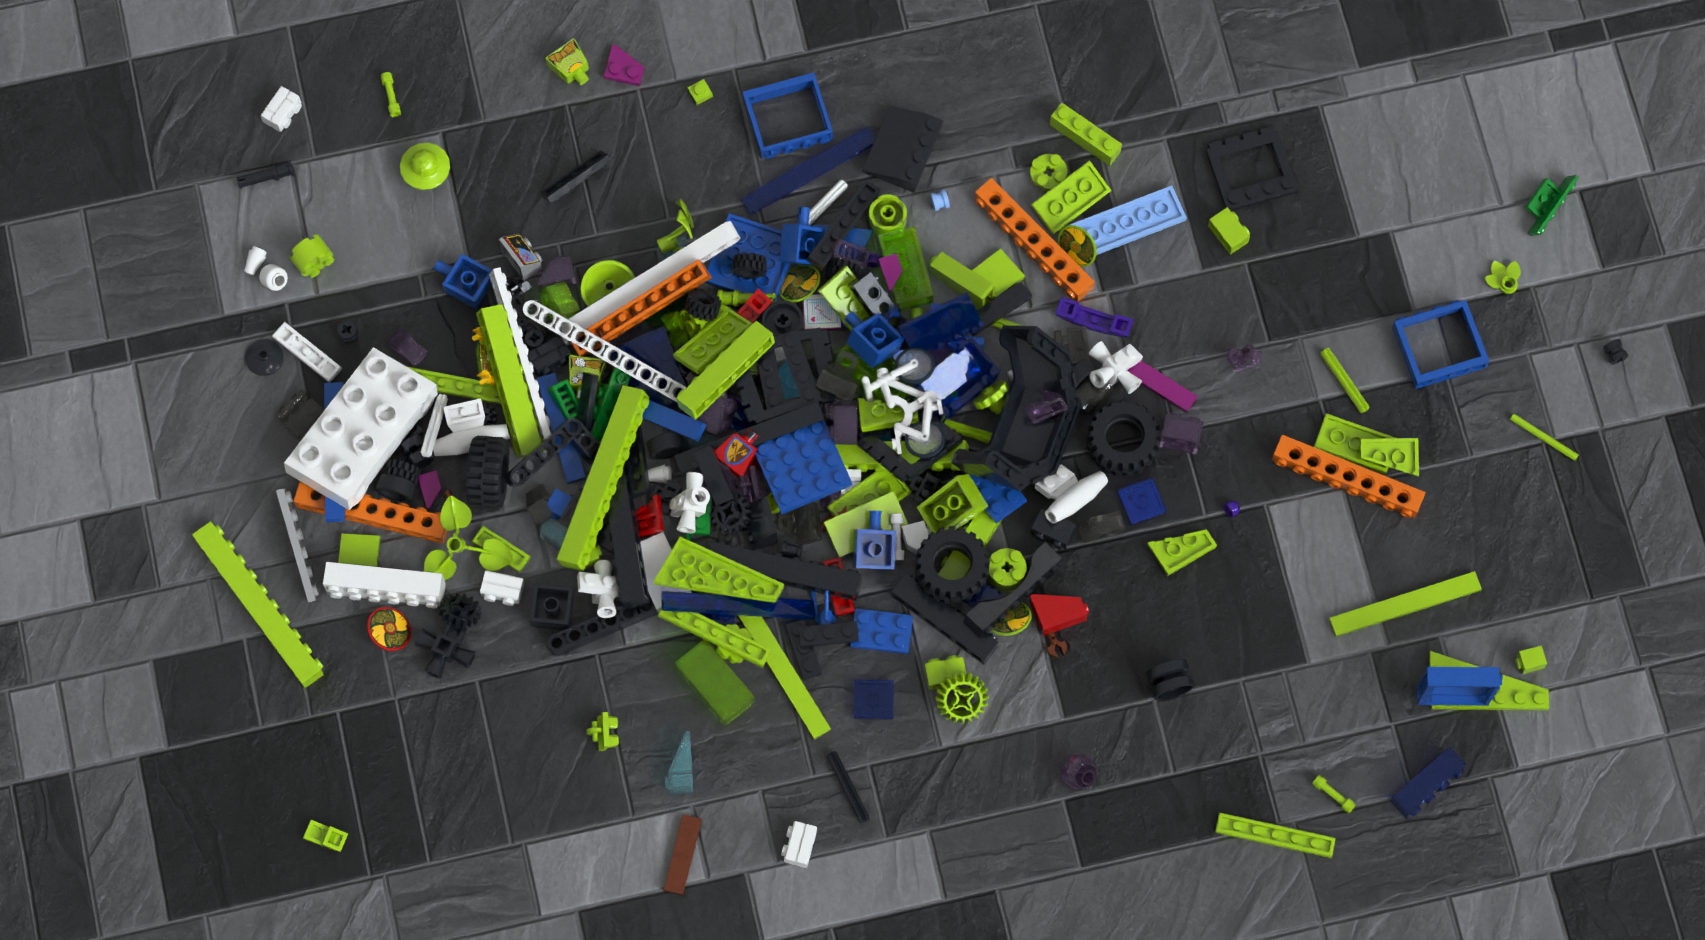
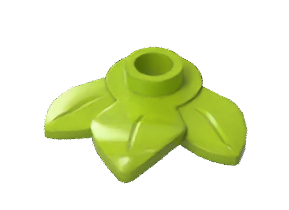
[1485,261,1521,294]

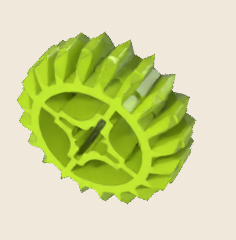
[935,671,989,724]

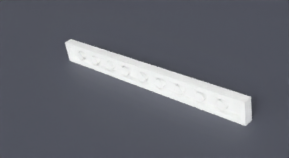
[489,268,555,453]

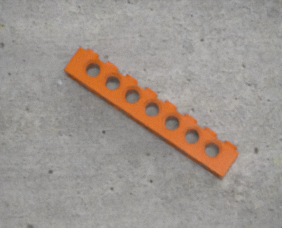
[974,178,1095,302]
[571,259,712,357]
[1272,435,1426,518]
[293,481,447,544]

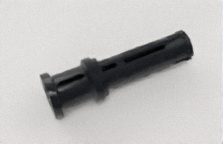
[236,160,295,189]

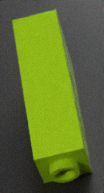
[929,252,995,309]

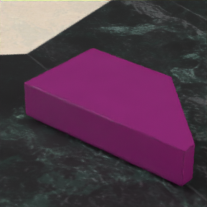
[878,253,902,292]
[418,471,442,510]

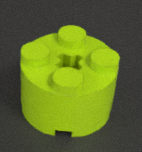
[869,194,907,238]
[289,234,335,278]
[988,548,1027,592]

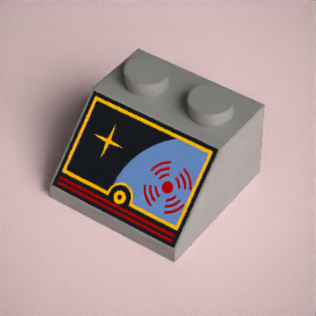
[499,234,543,280]

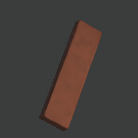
[664,814,702,896]

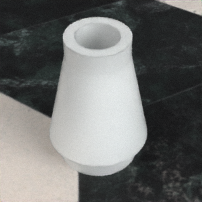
[244,246,267,276]
[648,464,672,483]

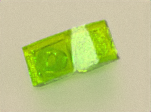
[661,311,691,349]

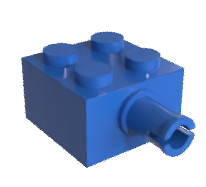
[779,207,825,266]
[434,254,492,310]
[845,312,905,369]
[853,511,896,570]

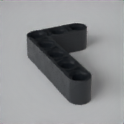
[505,418,600,487]

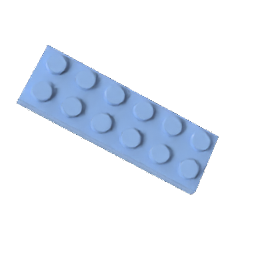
[1068,186,1187,255]

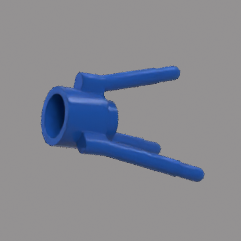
[810,590,837,625]

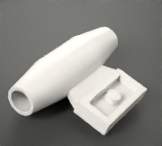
[433,398,510,456]
[1035,464,1108,523]

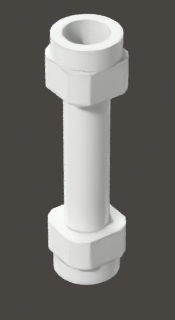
[890,514,904,561]

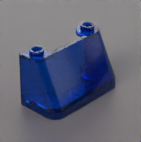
[912,336,1001,423]

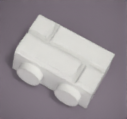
[260,86,302,132]
[480,571,525,606]
[781,821,817,868]

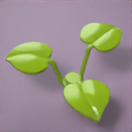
[657,198,694,254]
[424,496,512,580]

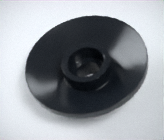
[245,339,284,376]

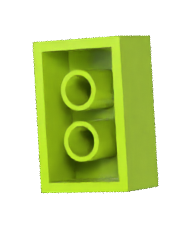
[917,474,988,533]

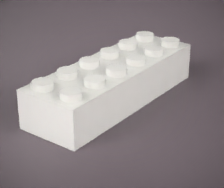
[323,562,446,608]

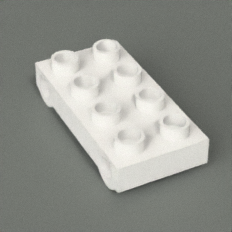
[284,347,438,511]

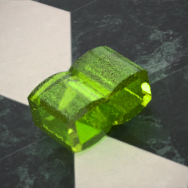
[541,281,580,321]

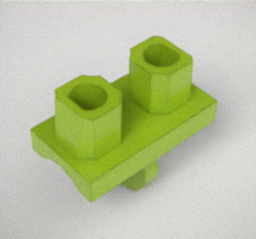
[586,712,619,751]

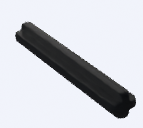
[827,751,869,823]

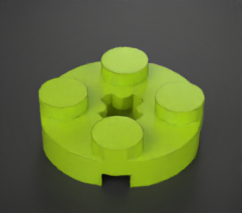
[1030,154,1068,191]

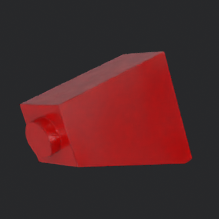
[1029,594,1089,636]

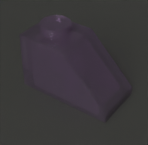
[537,256,576,292]

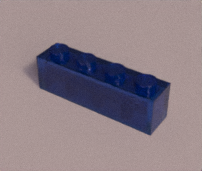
[1390,747,1466,818]

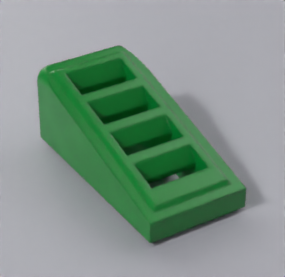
[547,379,579,420]

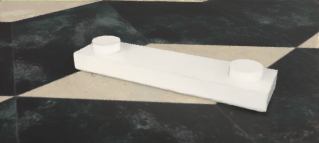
[272,322,342,383]

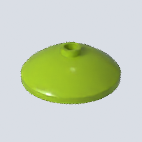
[581,260,636,307]

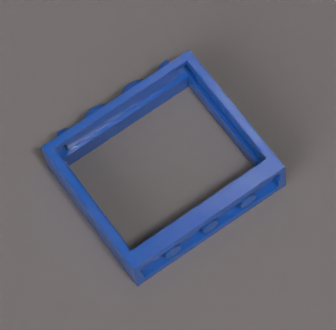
[743,72,833,159]
[1392,300,1490,389]
[1417,667,1503,706]

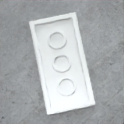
[641,532,693,612]

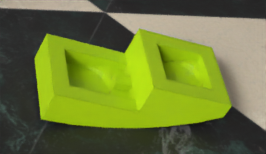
[303,820,348,852]

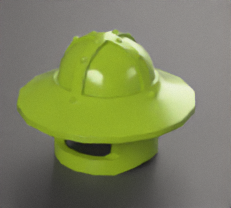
[400,143,450,190]

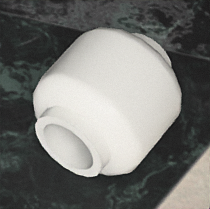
[259,264,288,291]

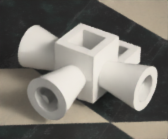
[1089,341,1143,394]
[670,472,710,533]
[577,560,620,618]

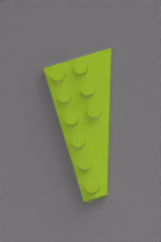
[653,537,784,603]
[1429,651,1549,710]

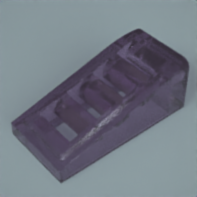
[832,239,870,269]

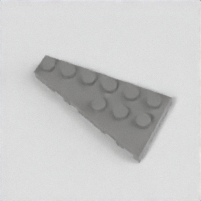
[276,488,319,602]

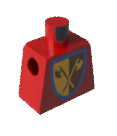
[715,428,758,476]

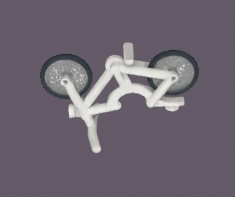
[861,348,946,458]

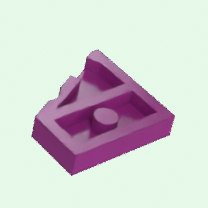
[604,44,645,86]

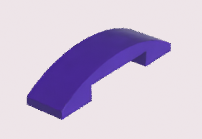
[1055,297,1134,338]

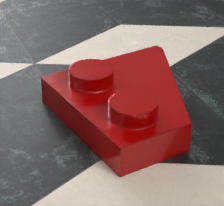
[636,494,664,538]

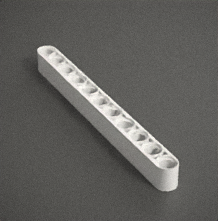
[560,221,740,346]
[523,300,687,402]

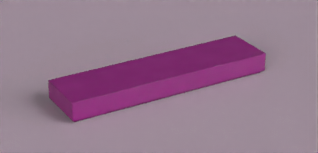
[1128,361,1197,413]

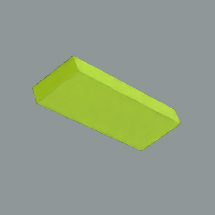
[472,526,531,573]

